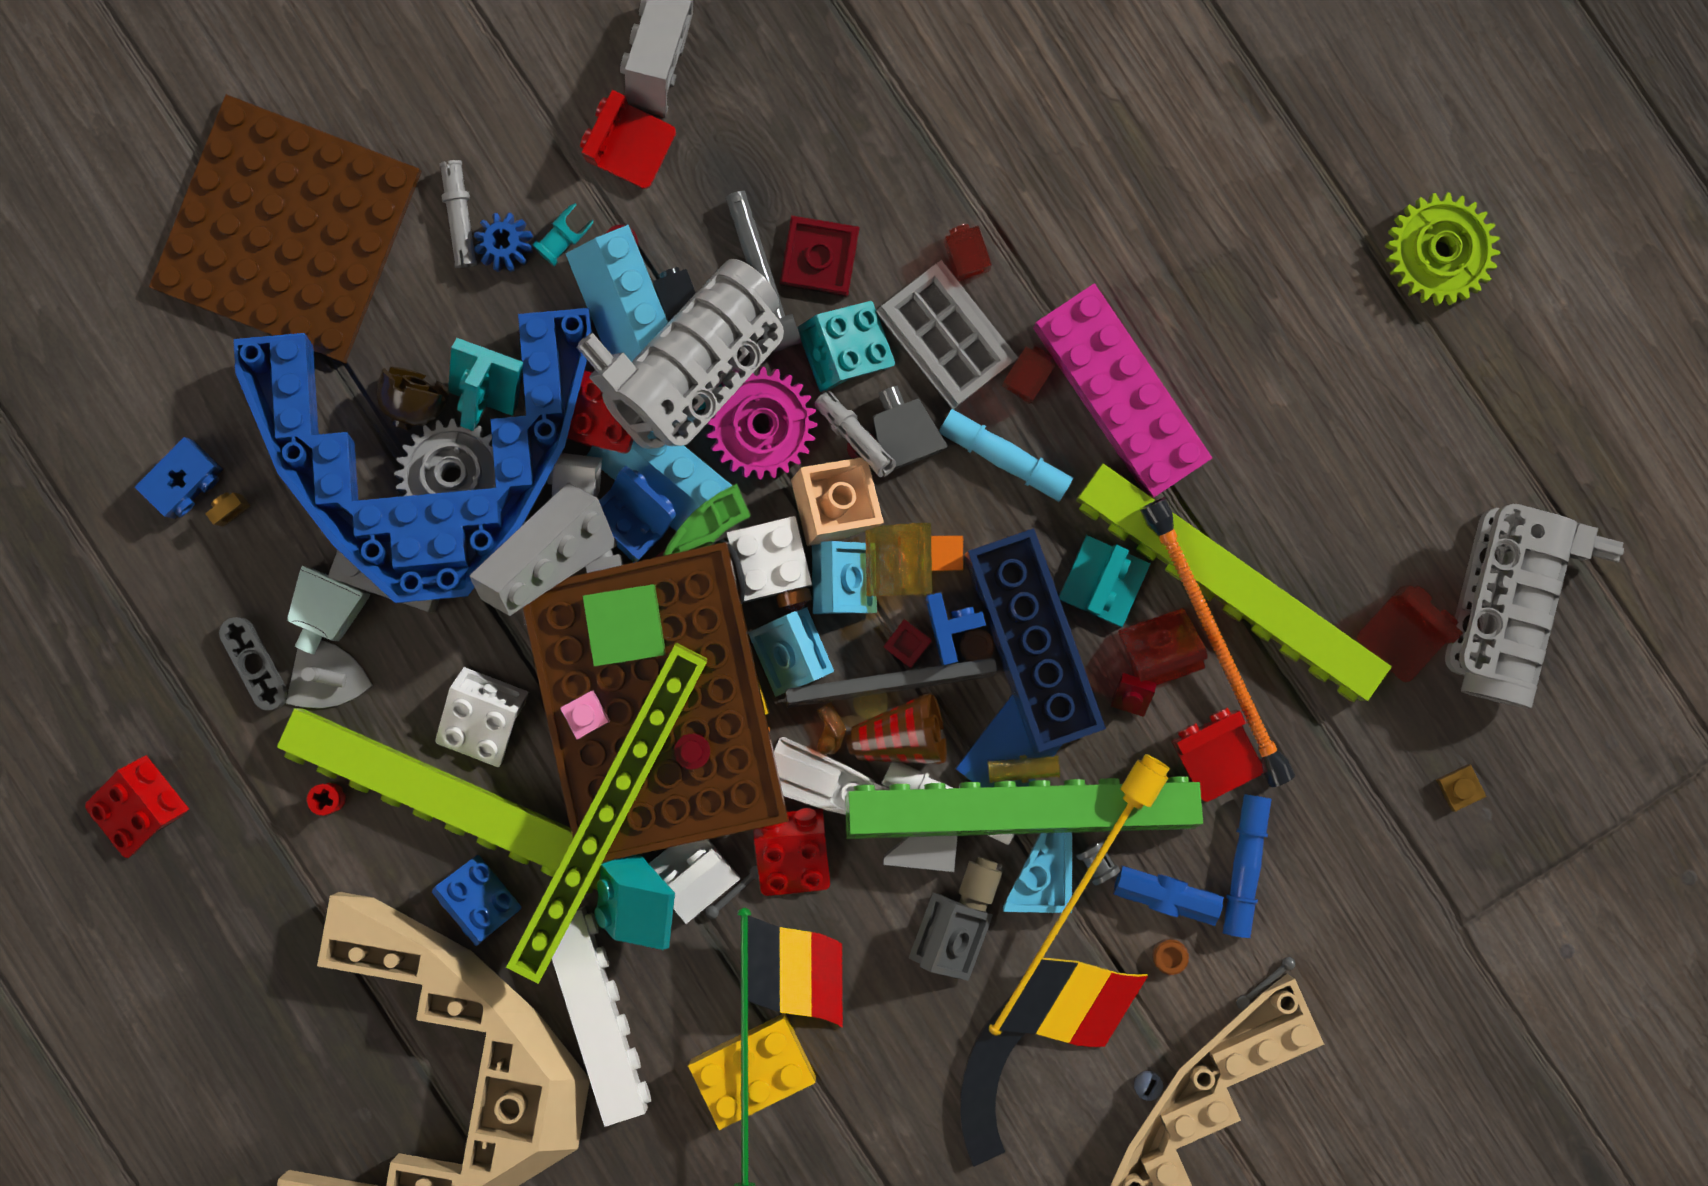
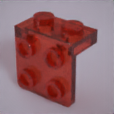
[1357,585,1463,682]

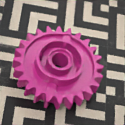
[705,366,817,479]

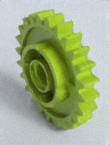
[1385,192,1500,306]

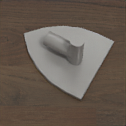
[286,640,373,708]

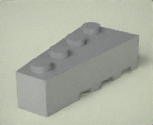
[469,483,617,616]

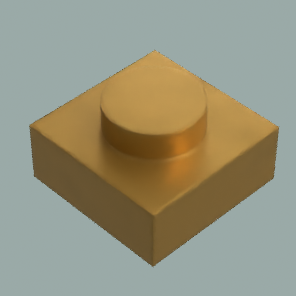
[205,492,250,527]
[1436,764,1487,812]

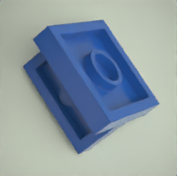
[925,592,986,665]

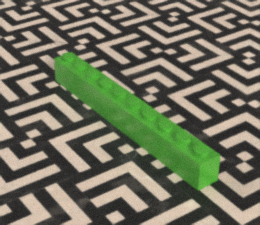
[845,776,1203,839]

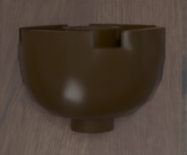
[376,367,450,430]

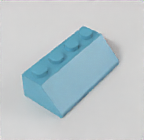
[565,225,668,362]
[587,431,732,531]

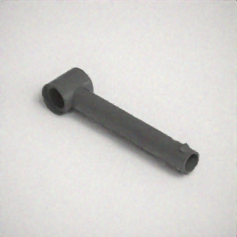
[725,191,802,353]

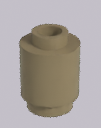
[958,857,1002,912]

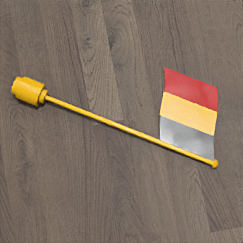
[989,754,1170,1047]

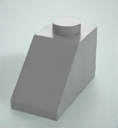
[883,836,958,872]

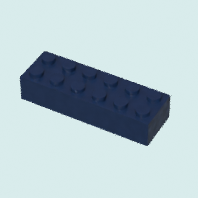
[963,528,1106,753]

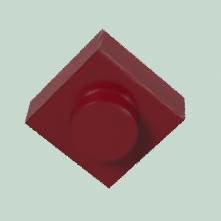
[883,619,932,668]
[1111,673,1156,717]

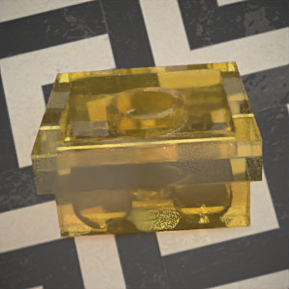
[865,523,932,597]

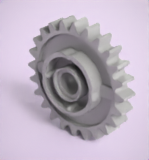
[394,419,496,496]

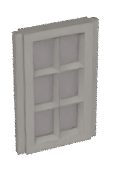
[876,260,1018,409]

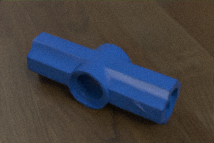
[1113,865,1224,926]

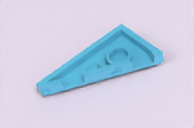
[1003,833,1072,913]

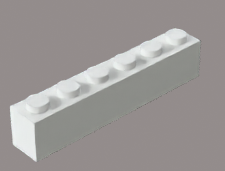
[552,907,651,1127]

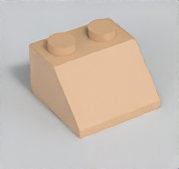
[791,457,884,546]

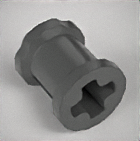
[1076,839,1121,886]

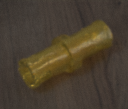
[988,755,1060,783]

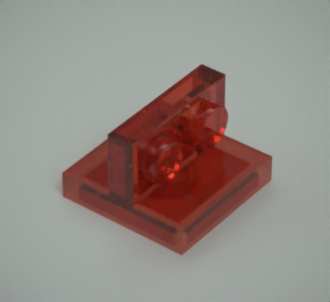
[1118,608,1208,685]

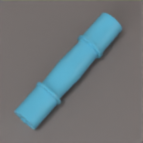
[939,409,1073,502]

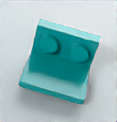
[797,301,895,392]

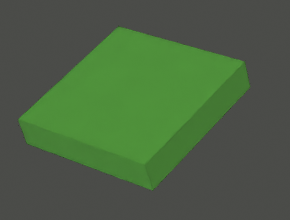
[583,584,666,666]

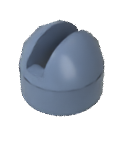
[1134,1071,1163,1101]

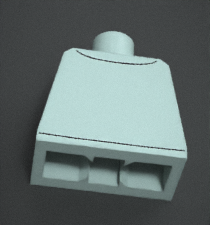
[288,566,370,655]

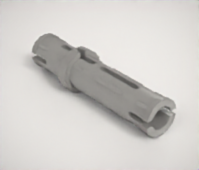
[439,160,477,268]
[815,391,896,477]

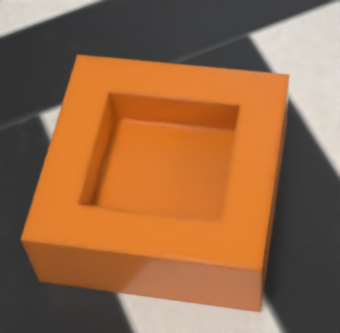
[928,536,963,571]

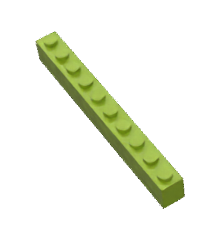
[1076,464,1392,702]
[506,642,708,984]
[277,708,615,893]

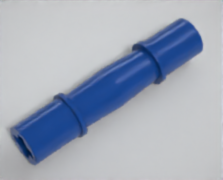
[1222,794,1272,938]

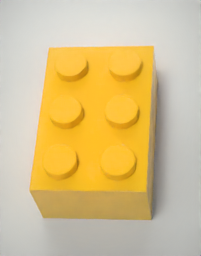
[688,1013,816,1130]

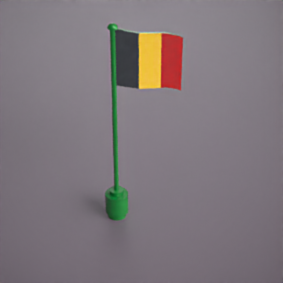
[734,908,843,1186]

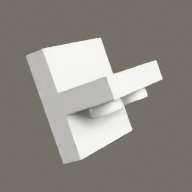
[649,839,741,924]

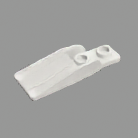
[774,737,889,815]

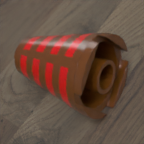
[846,693,947,764]

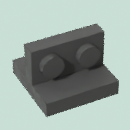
[909,892,993,981]

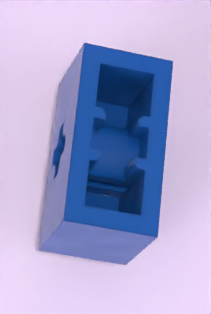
[135,437,223,519]

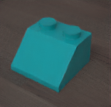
[595,854,675,950]

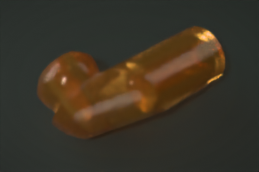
[816,702,846,756]

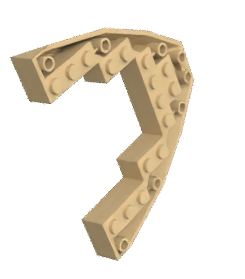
[277,892,590,1186]
[1110,974,1324,1186]

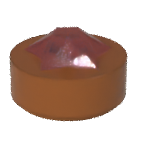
[776,587,812,612]

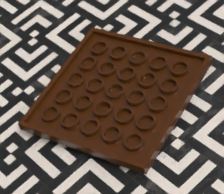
[149,94,422,364]

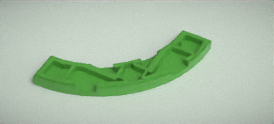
[663,483,751,556]

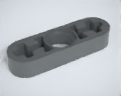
[219,617,288,710]

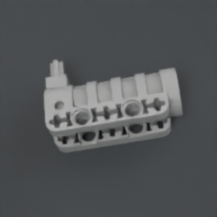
[576,259,784,449]
[1445,504,1624,709]

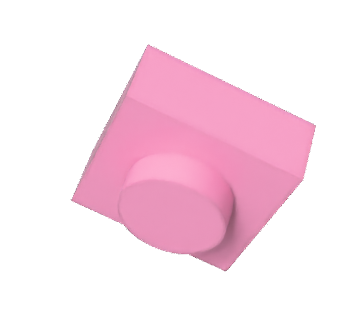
[560,690,610,739]

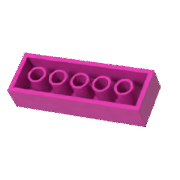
[1033,283,1213,498]

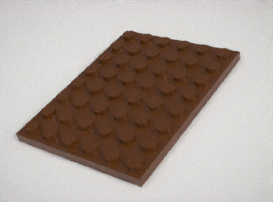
[523,542,789,862]

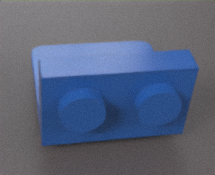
[599,466,676,563]

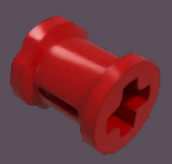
[307,782,346,816]

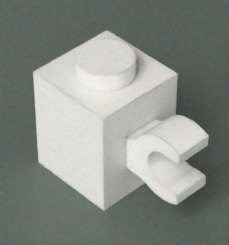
[547,453,602,497]

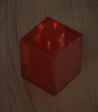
[944,224,992,282]
[1001,346,1055,405]

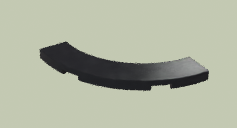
[960,997,1025,1167]

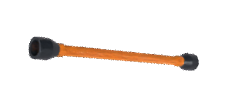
[1140,497,1295,787]

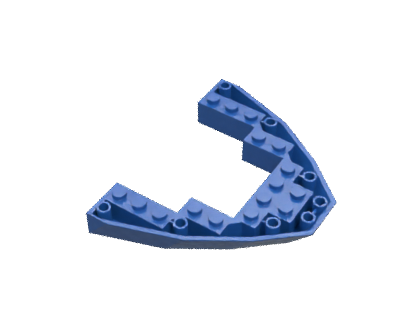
[234,308,592,603]

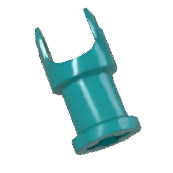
[532,203,594,267]

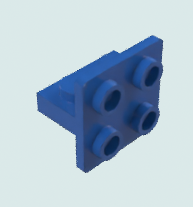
[432,855,521,946]

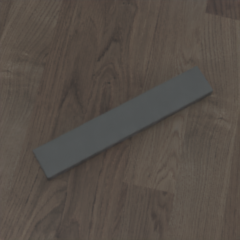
[786,658,997,708]

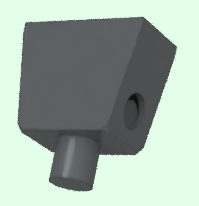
[873,385,947,471]

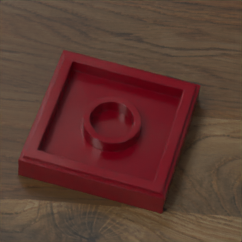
[780,215,860,297]

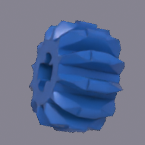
[474,213,533,272]

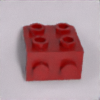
[580,89,676,189]
[567,371,633,454]
[1171,707,1263,802]
[85,755,189,858]
[754,808,830,896]

